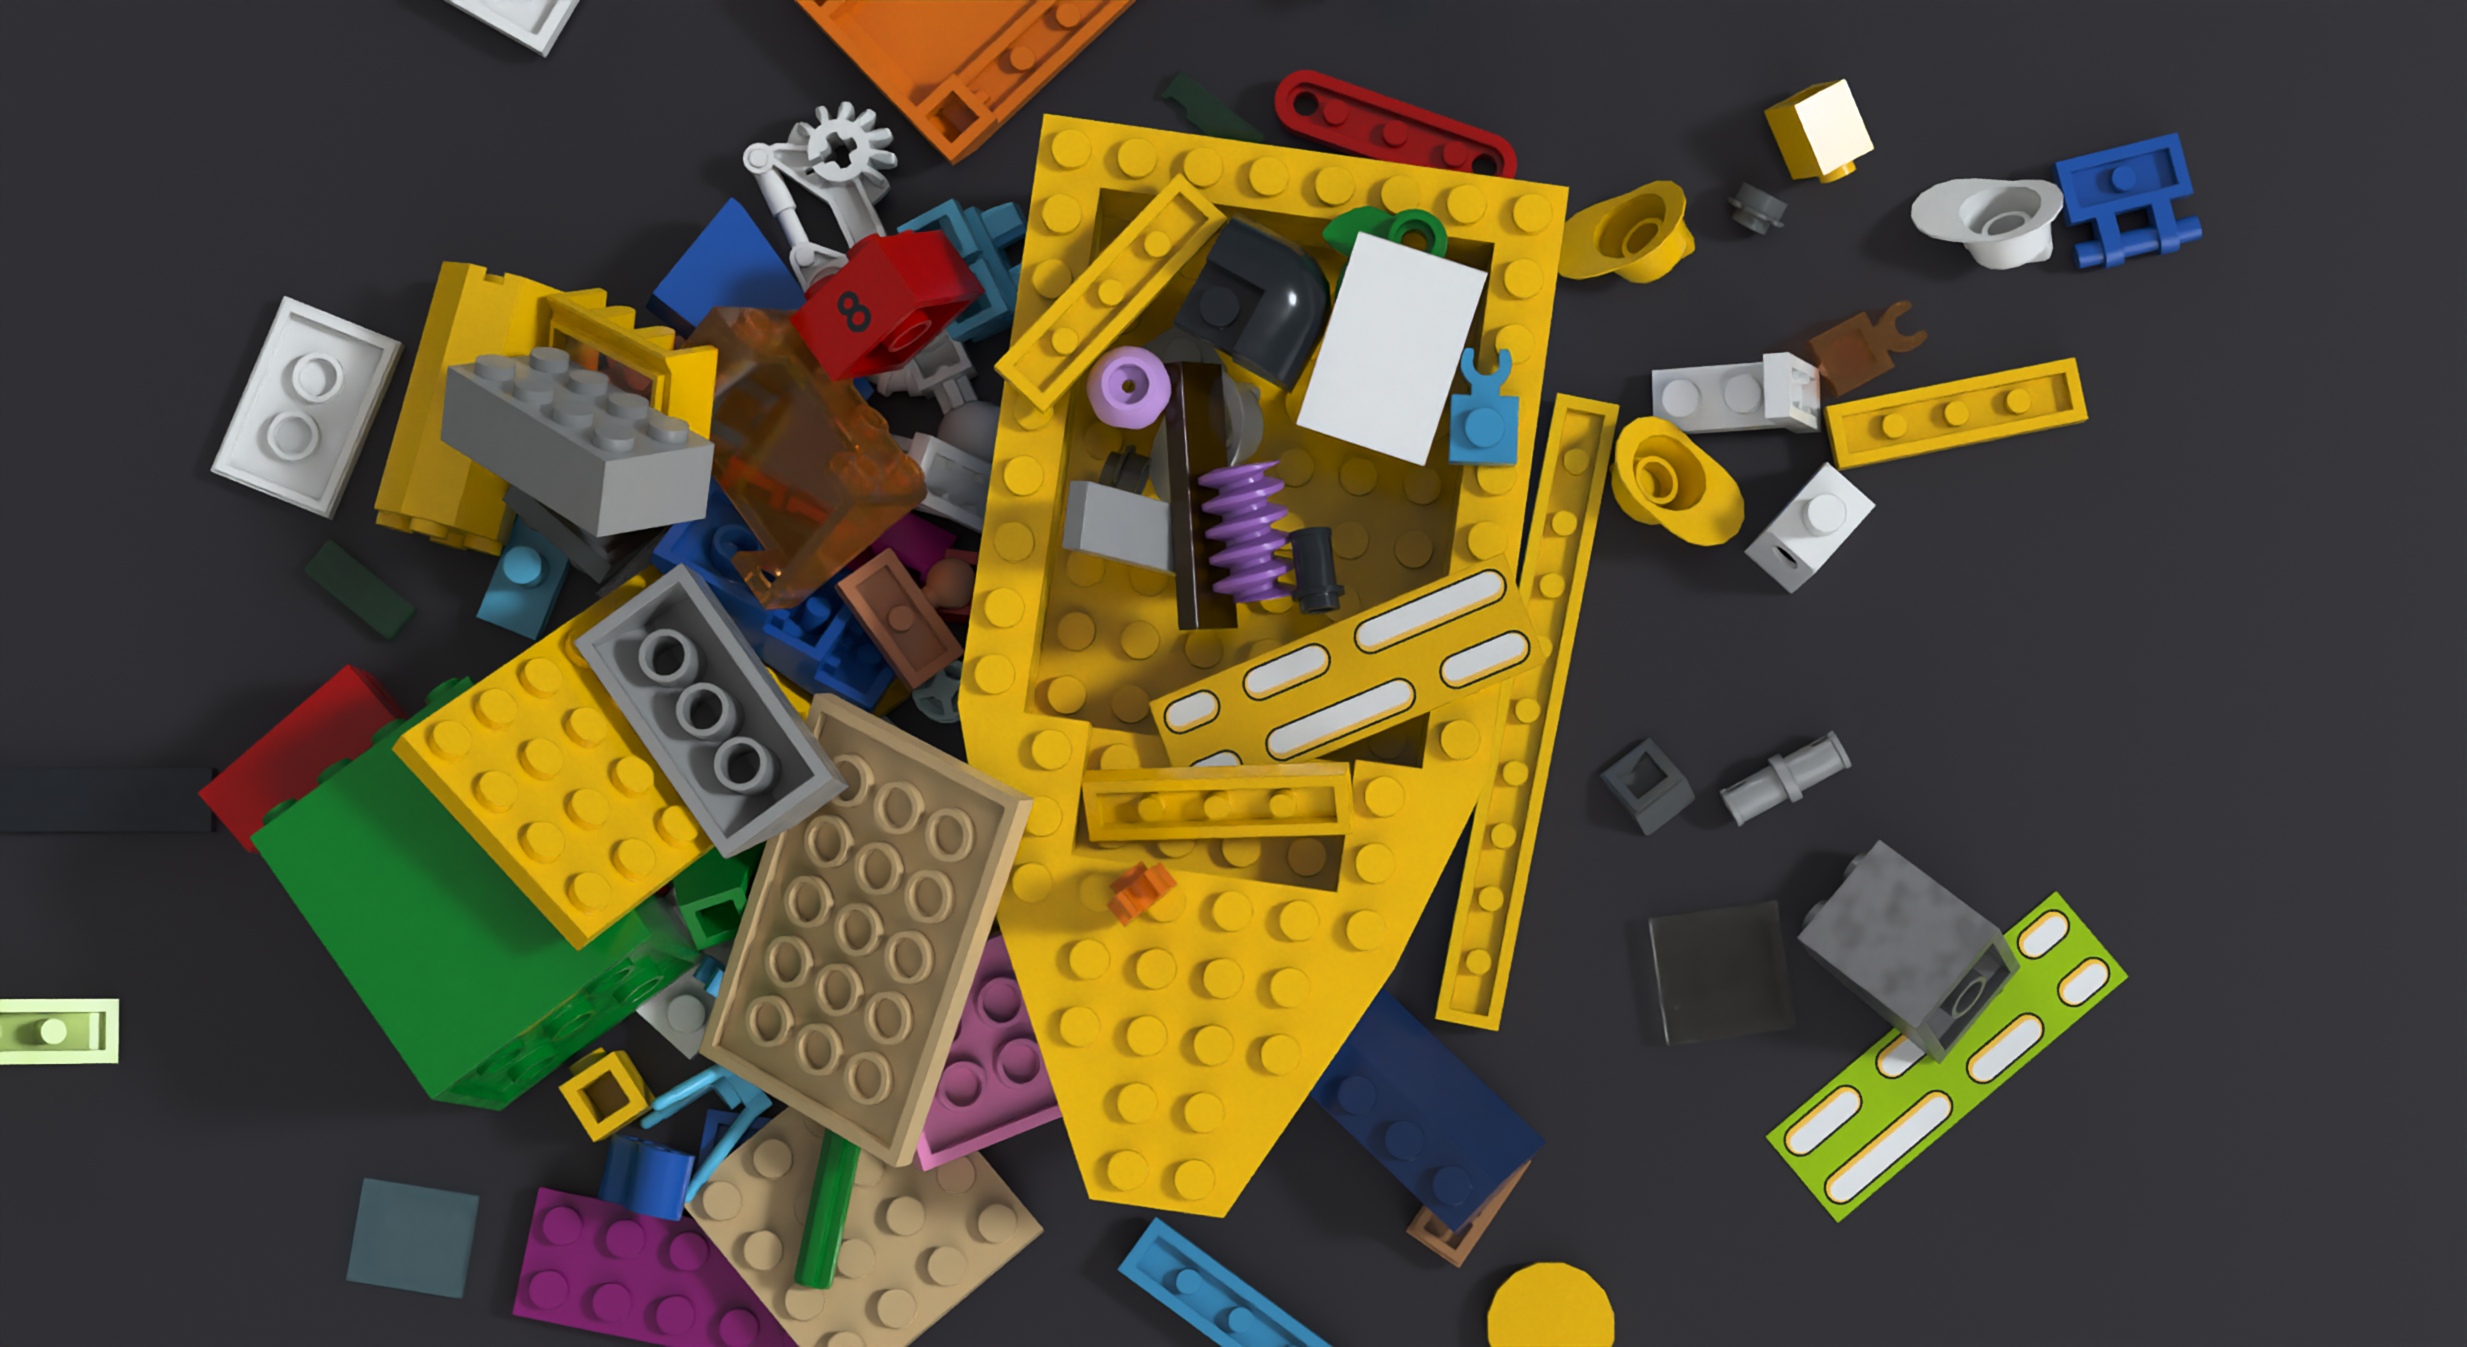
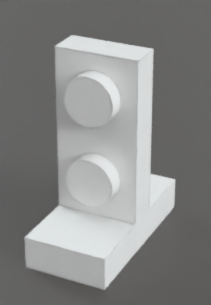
[1652,352,1821,434]
[868,430,992,534]

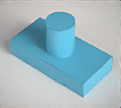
[476,514,571,642]

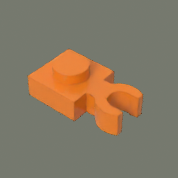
[1107,861,1178,927]

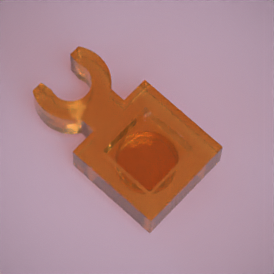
[1805,300,1928,400]

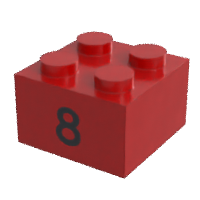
[789,229,985,382]

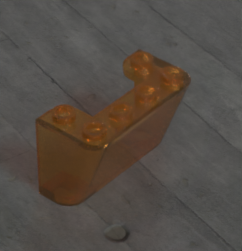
[642,306,928,610]

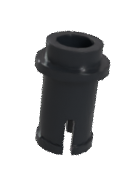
[1288,527,1345,615]

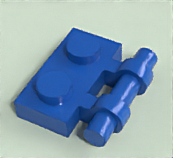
[2050,132,2202,269]

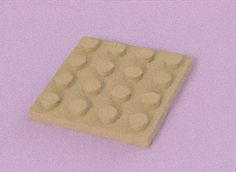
[684,1106,1044,1347]

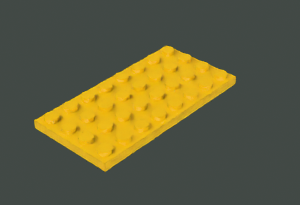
[392,564,912,952]

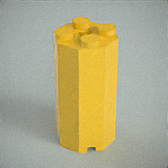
[374,261,565,557]

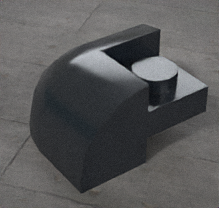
[1173,211,1332,394]

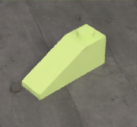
[0,999,119,1065]

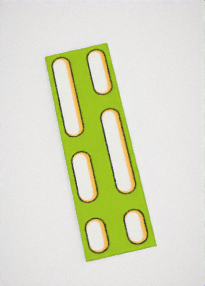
[1765,891,2129,1223]

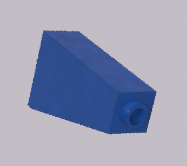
[645,197,874,441]

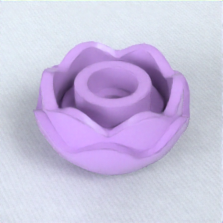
[1086,346,1171,429]

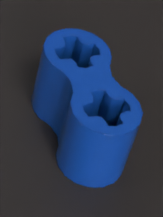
[597,1134,696,1221]

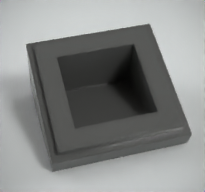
[1599,737,1695,836]

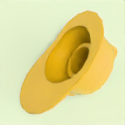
[1558,181,1695,284]
[1609,416,1745,547]

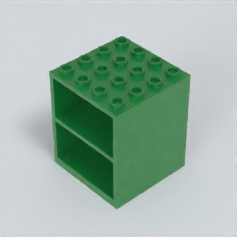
[249,676,706,1111]

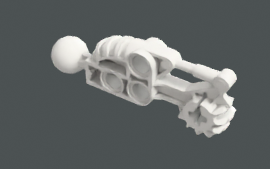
[743,102,1000,465]

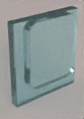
[346,1177,480,1299]

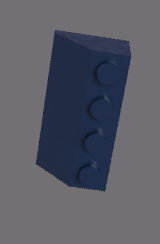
[1309,987,1547,1236]

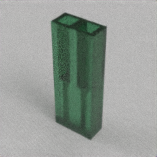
[303,539,418,642]

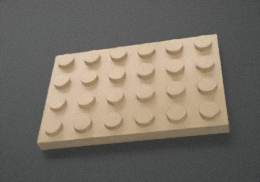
[698,693,1035,1168]

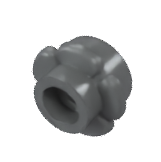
[1727,181,1788,235]
[1099,444,1152,496]

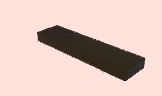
[1163,361,1238,630]

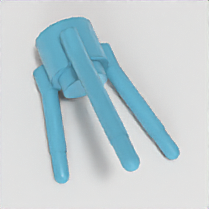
[639,1064,773,1203]

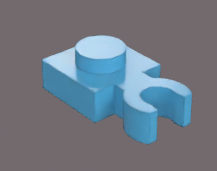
[1448,348,1519,467]

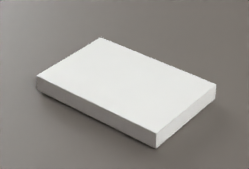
[1296,231,1488,466]
[210,296,405,520]

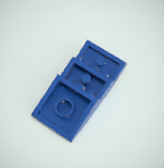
[650,475,897,714]

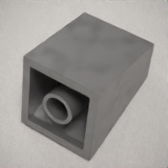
[1797,840,2021,1064]

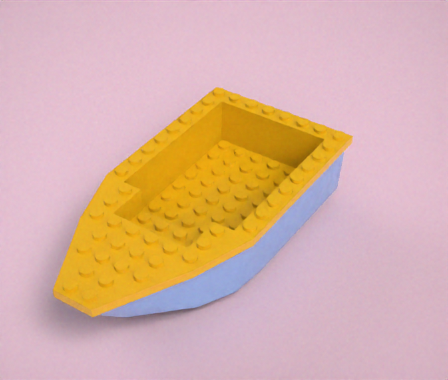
[957,114,1569,1218]

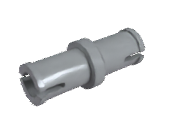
[1719,730,1852,827]

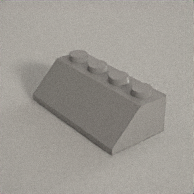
[573,562,850,859]

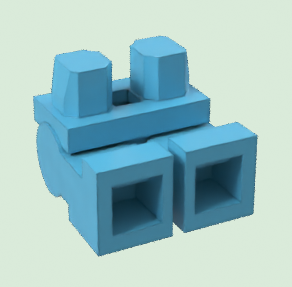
[897,198,1028,343]

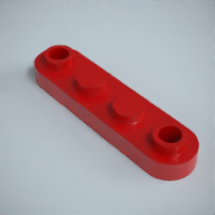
[1274,70,1517,179]

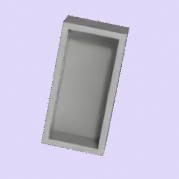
[440,347,715,537]

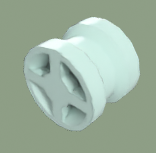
[912,660,963,723]

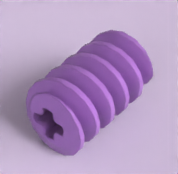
[1198,460,1297,603]

